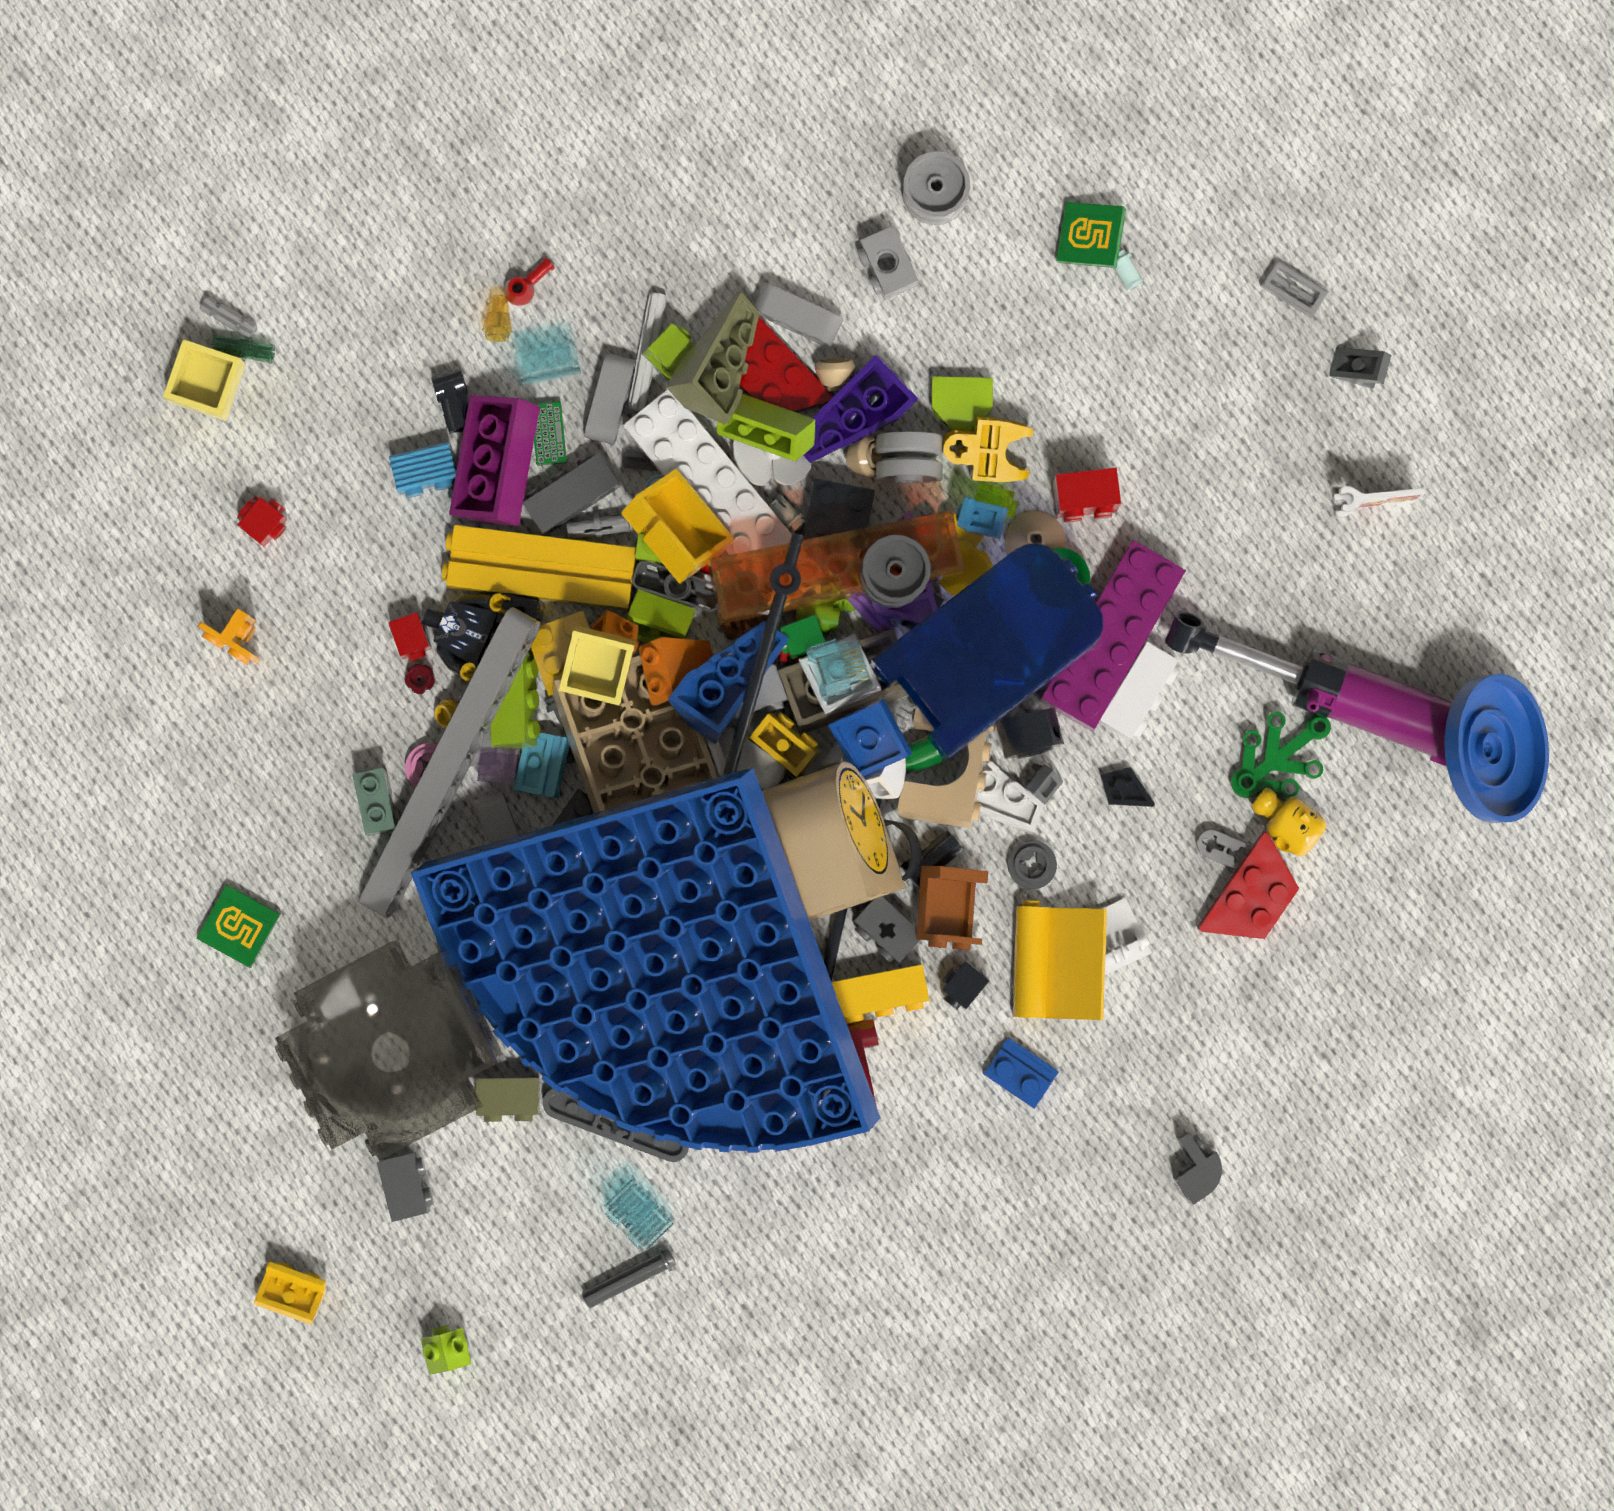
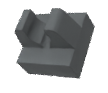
[1021,764,1063,805]

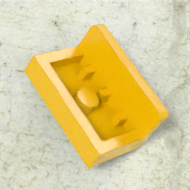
[254,1261,327,1325]

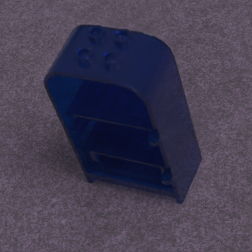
[870,543,1104,763]

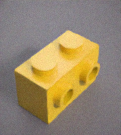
[749,712,821,777]

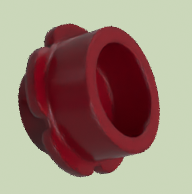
[405,664,435,694]

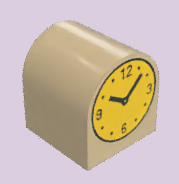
[762,762,906,921]

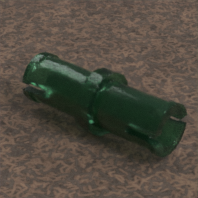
[211,334,275,364]

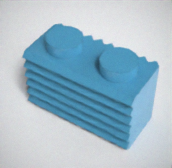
[389,442,456,498]

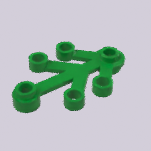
[1231,712,1331,798]

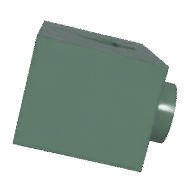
[352,768,398,836]

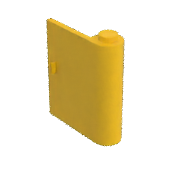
[1012,900,1107,1020]

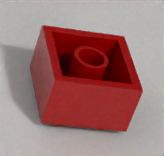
[1052,467,1121,523]

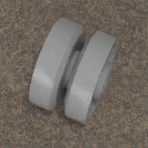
[902,151,970,225]
[875,432,943,484]

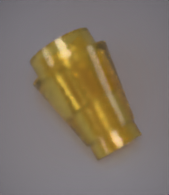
[482,295,513,342]

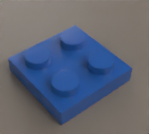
[828,698,912,776]

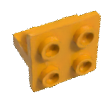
[197,608,260,665]

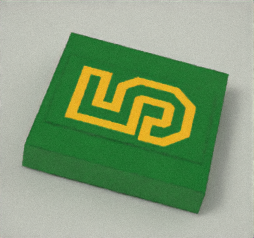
[1056,202,1126,268]
[196,885,281,968]

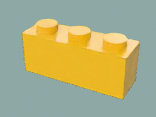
[832,964,930,1023]

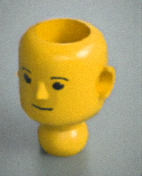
[1251,788,1326,857]

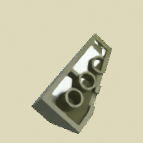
[666,291,759,424]

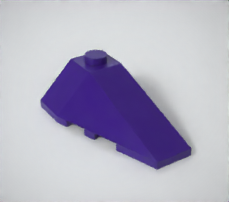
[803,355,918,463]

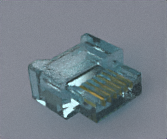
[806,639,870,702]

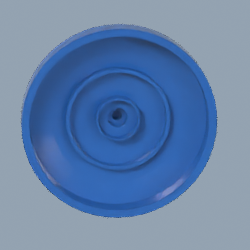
[1445,674,1549,823]

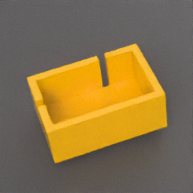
[621,469,735,584]

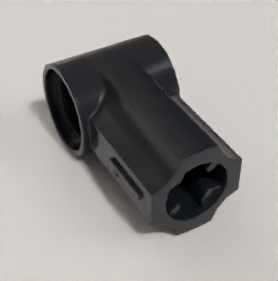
[431,369,468,434]
[900,830,964,890]

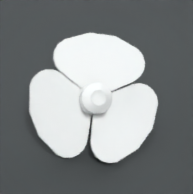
[733,440,812,486]

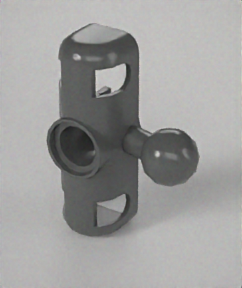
[632,561,723,613]

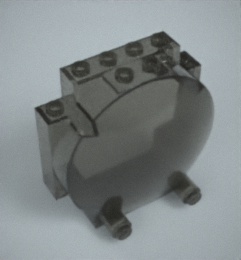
[275,940,506,1160]

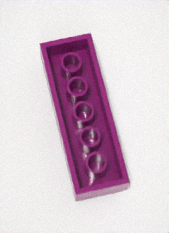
[1039,540,1186,732]

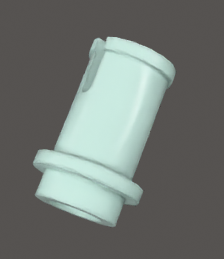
[1115,249,1143,290]
[769,495,806,533]

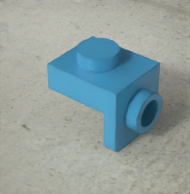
[956,496,1008,539]

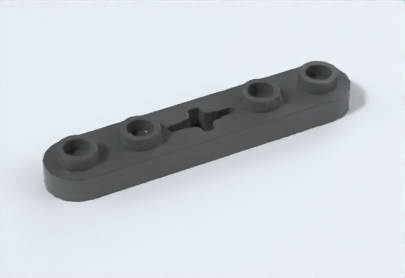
[543,1089,689,1162]

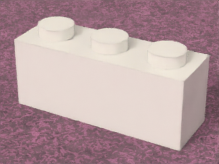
[1099,642,1180,741]

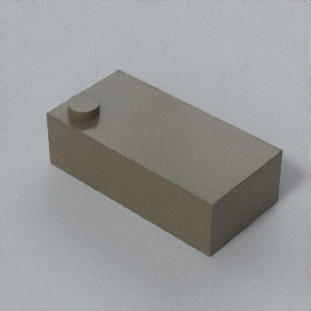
[778,629,915,734]

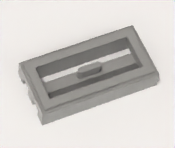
[1260,260,1329,318]

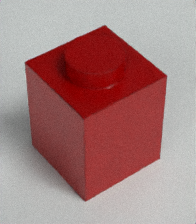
[388,612,432,662]

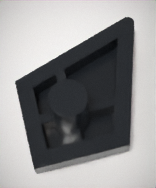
[1100,767,1155,807]

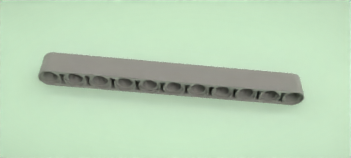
[360,607,540,919]

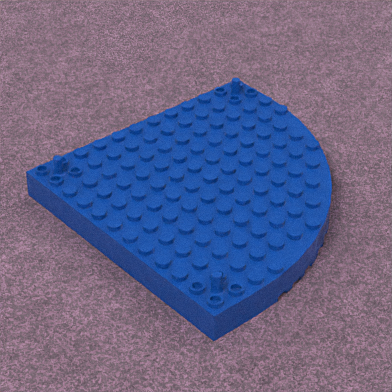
[411,767,881,1153]

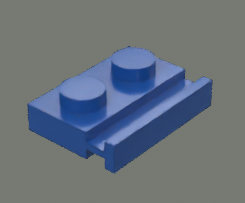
[983,1037,1059,1109]

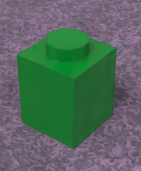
[780,615,826,659]

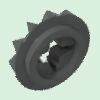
[1008,840,1057,889]

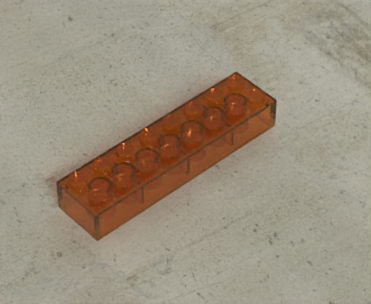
[708,511,965,624]

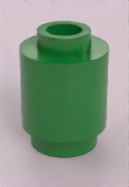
[905,734,945,774]

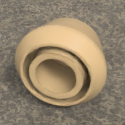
[815,357,856,391]
[845,435,884,477]

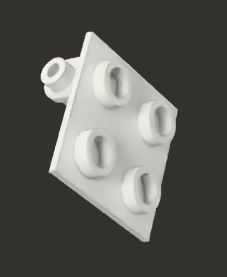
[1102,898,1152,975]

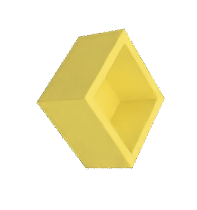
[163,339,246,422]
[559,625,636,706]

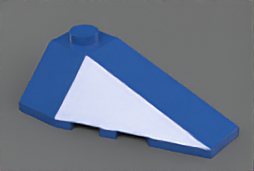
[668,621,789,745]

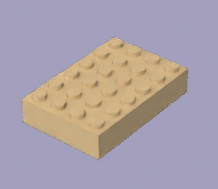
[552,656,718,813]

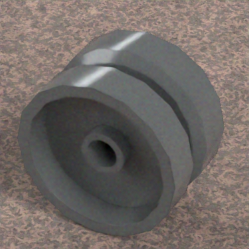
[859,535,931,608]

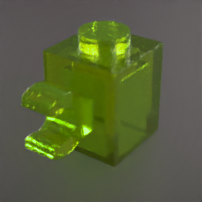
[975,482,1019,525]

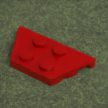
[739,317,834,413]
[1197,830,1299,939]

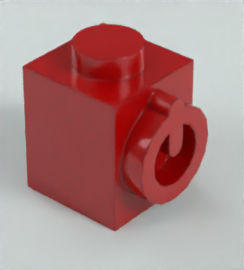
[237,496,287,547]

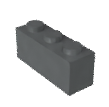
[523,453,620,536]

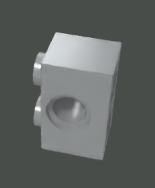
[857,225,919,300]

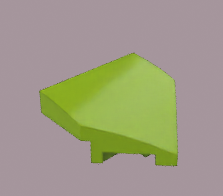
[931,376,993,441]

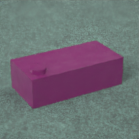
[449,395,540,526]

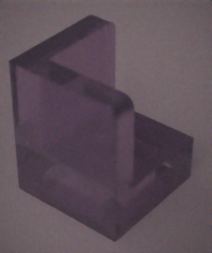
[477,751,520,785]

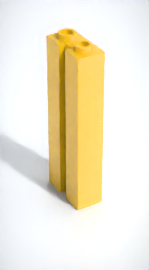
[442,525,636,611]

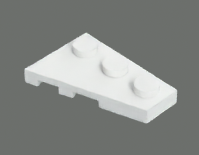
[955,750,1044,835]

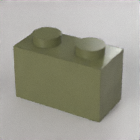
[476,1077,540,1122]

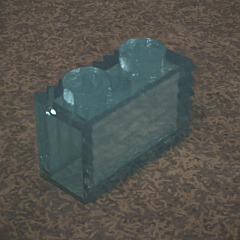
[514,339,581,386]
[604,1179,674,1250]

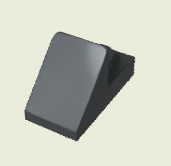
[1330,347,1392,389]

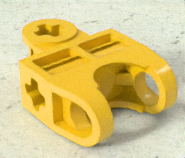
[943,416,1034,483]

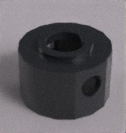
[996,708,1064,759]

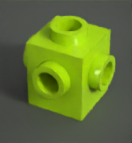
[420,1325,472,1375]

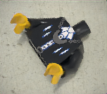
[422,593,511,683]

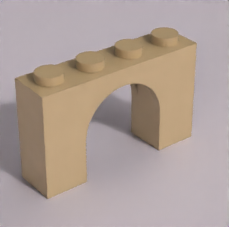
[897,692,997,829]

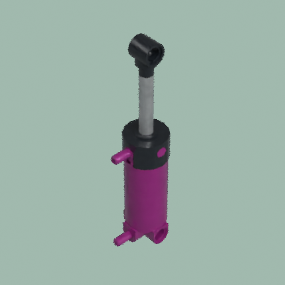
[1165,611,1454,766]

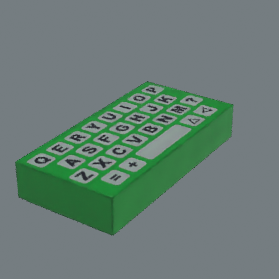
[534,401,567,466]

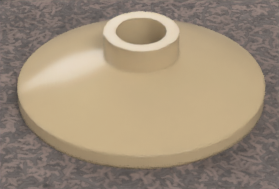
[1005,511,1066,571]

